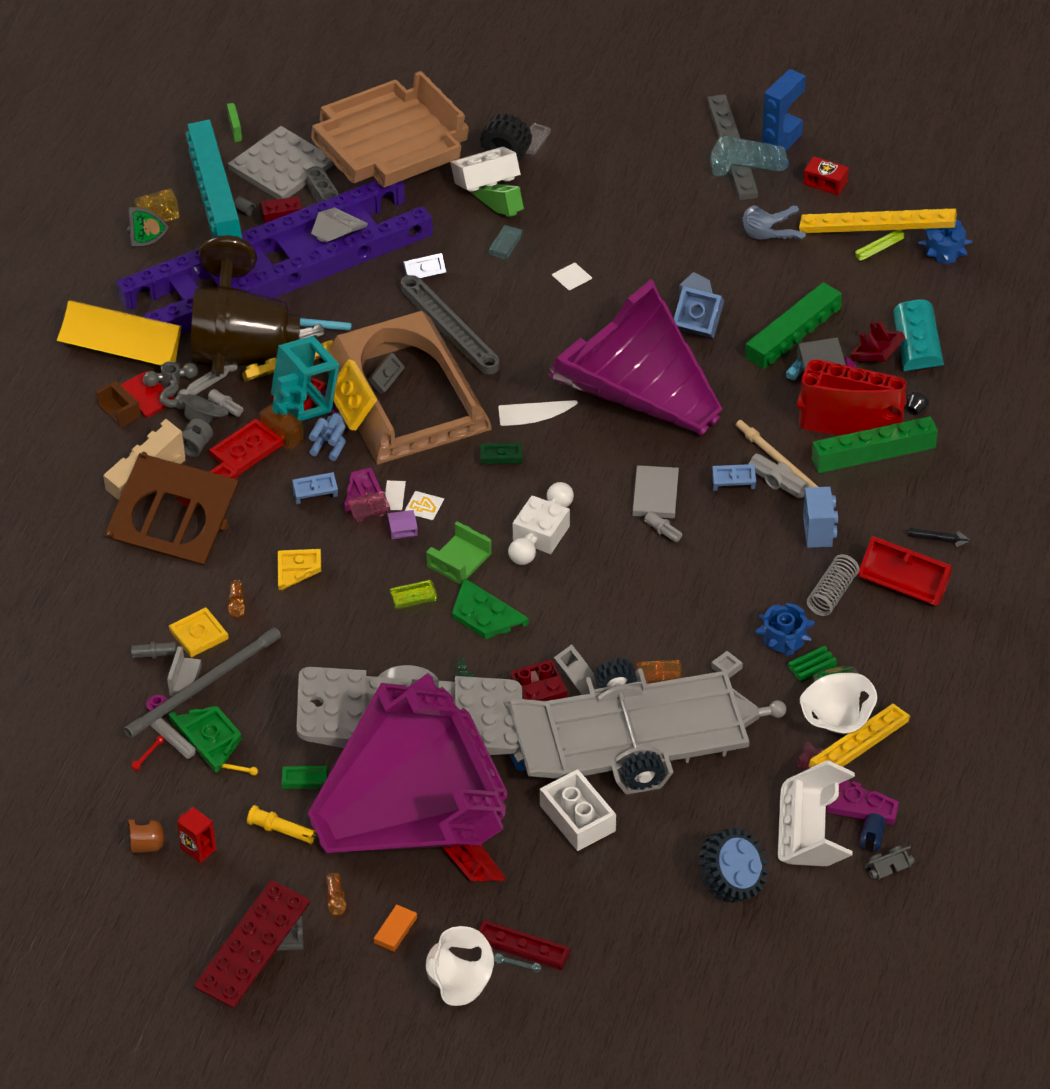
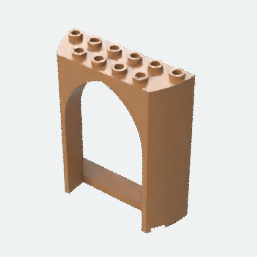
[327,311,492,465]

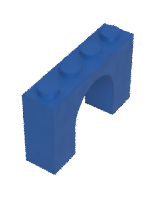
[761,69,806,159]

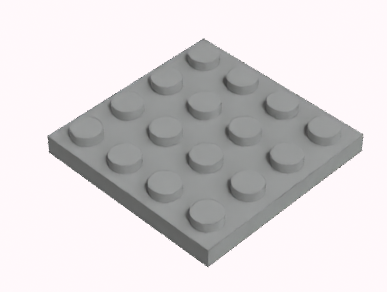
[228,126,335,199]

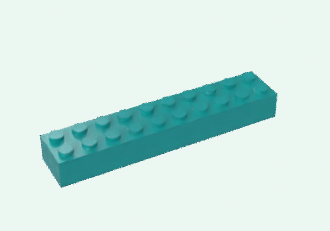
[185,120,242,238]

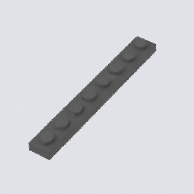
[707,95,758,200]

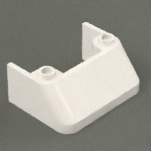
[778,760,855,866]

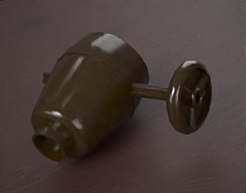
[191,235,300,377]

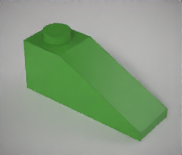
[470,184,524,217]

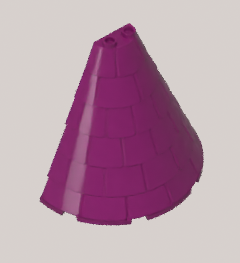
[548,279,723,436]

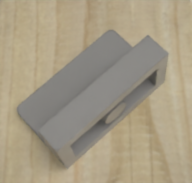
[167,646,202,696]

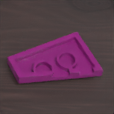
[827,780,899,825]

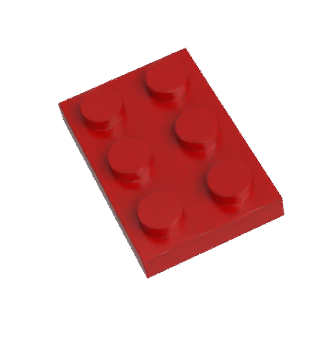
[209,419,283,475]

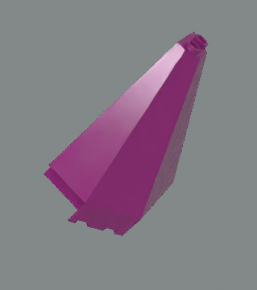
[308,673,508,853]

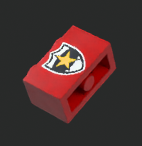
[803,156,849,196]
[177,807,217,863]

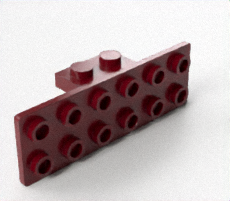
[194,880,310,1009]

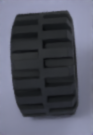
[480,113,532,162]

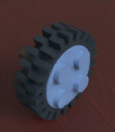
[698,827,769,903]

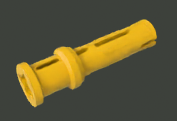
[247,805,316,844]

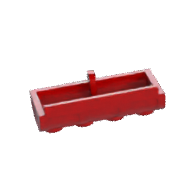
[857,536,952,606]

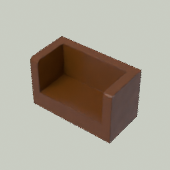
[96,380,141,428]

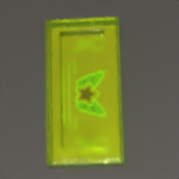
[390,580,437,609]

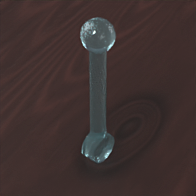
[494,953,541,973]

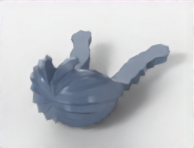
[742,205,806,240]

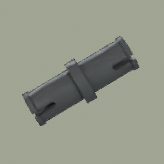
[131,641,177,659]

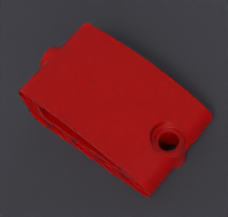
[797,359,907,435]

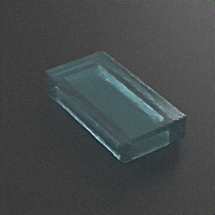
[489,225,523,259]

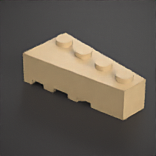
[103,419,185,500]

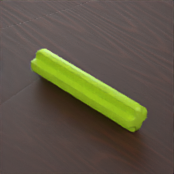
[855,230,904,261]

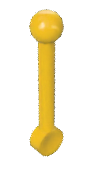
[222,764,258,776]

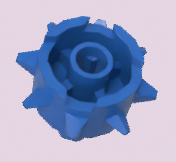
[918,219,972,264]
[756,603,815,655]

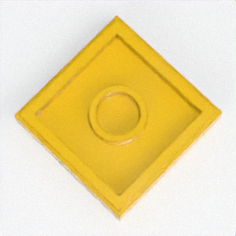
[169,607,229,657]

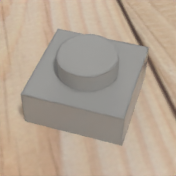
[711,651,743,678]

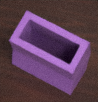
[387,510,418,539]

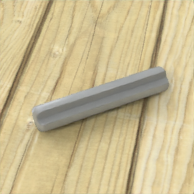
[150,718,196,759]

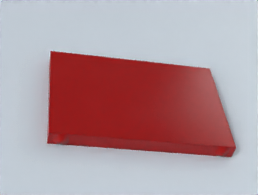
[120,371,175,418]

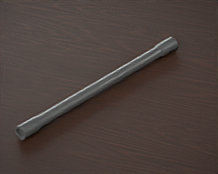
[123,627,281,739]

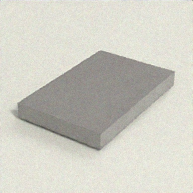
[633,466,679,518]

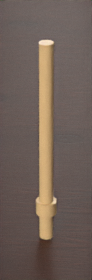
[736,420,818,487]

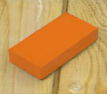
[374,904,417,952]

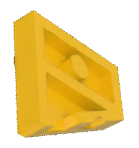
[278,549,321,590]

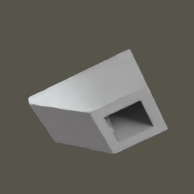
[554,644,597,695]

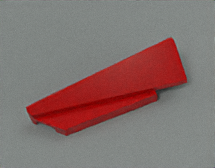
[443,845,506,882]

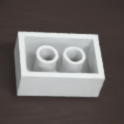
[450,147,520,191]
[540,769,616,851]

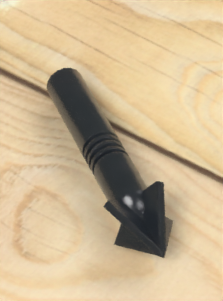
[908,528,971,547]

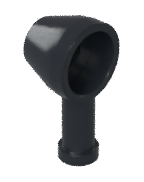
[905,392,929,415]

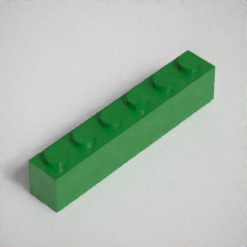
[745,282,842,369]
[812,416,938,473]

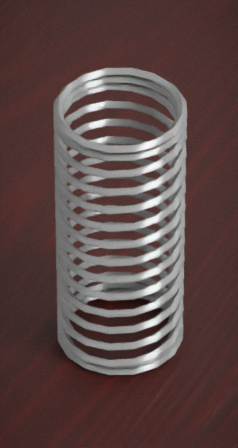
[807,554,859,616]

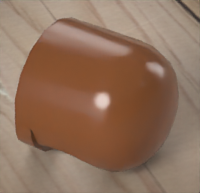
[128,819,164,854]

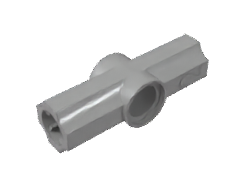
[749,453,809,499]

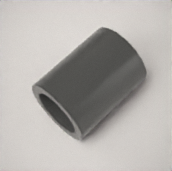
[234,196,256,216]

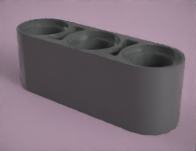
[306,166,339,203]

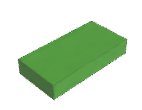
[227,103,242,142]

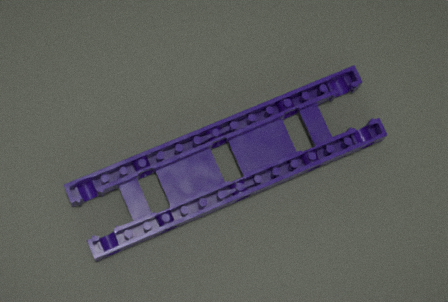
[116,181,433,335]

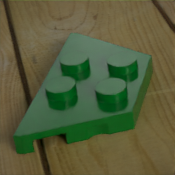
[452,579,529,639]
[169,706,242,773]

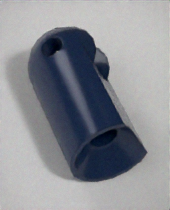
[860,813,886,853]

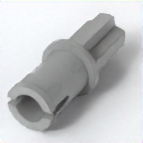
[208,389,243,417]
[644,511,682,542]

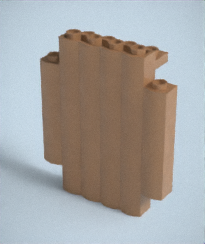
[311,71,469,187]

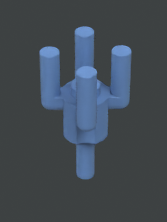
[309,411,347,461]

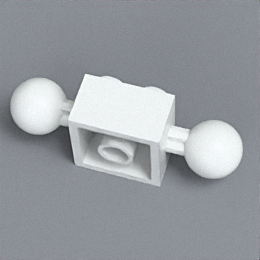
[508,482,574,565]

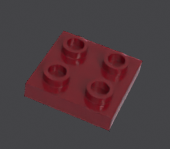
[850,321,905,362]

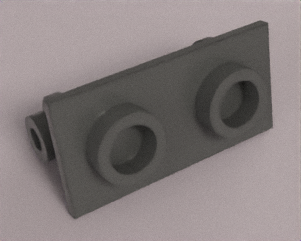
[864,846,914,880]

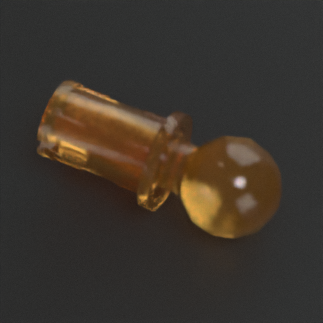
[228,580,245,618]
[326,873,347,916]

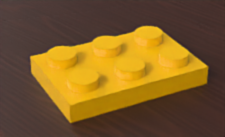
[333,359,377,431]

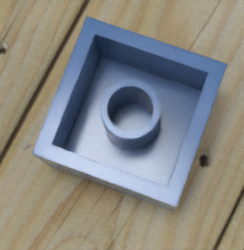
[674,286,724,339]
[803,487,838,548]

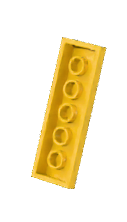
[57,300,182,365]

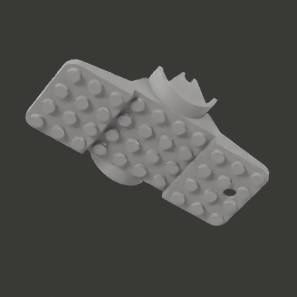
[296,665,522,755]

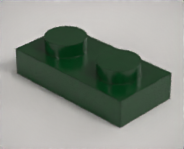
[481,443,522,464]

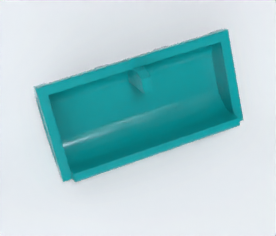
[893,300,944,372]

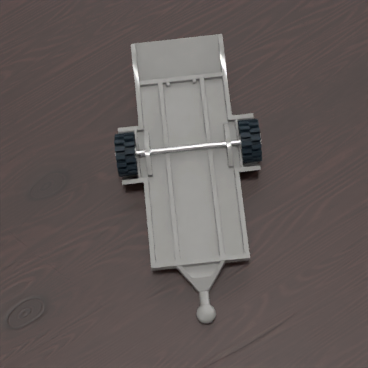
[509,658,786,794]

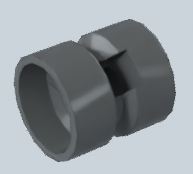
[182,419,213,457]

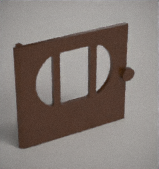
[104,452,239,566]

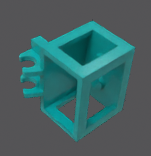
[271,336,340,422]

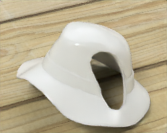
[800,673,877,735]
[426,926,494,1006]

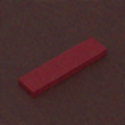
[478,920,571,970]

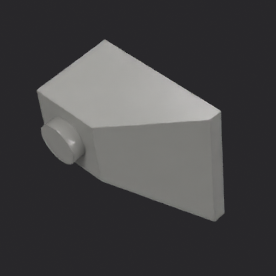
[311,207,368,242]

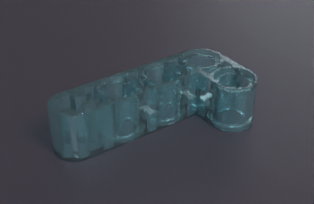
[709,136,789,176]

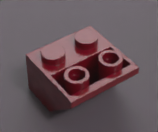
[510,659,567,701]

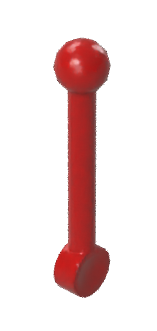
[131,736,164,771]

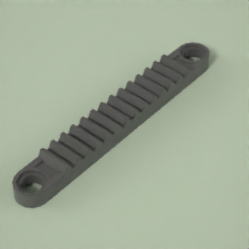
[401,275,499,374]

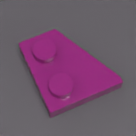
[344,467,384,511]

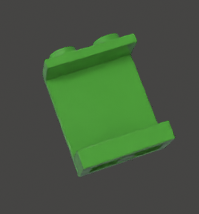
[426,522,492,585]

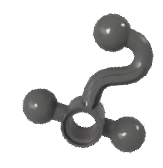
[143,361,198,410]

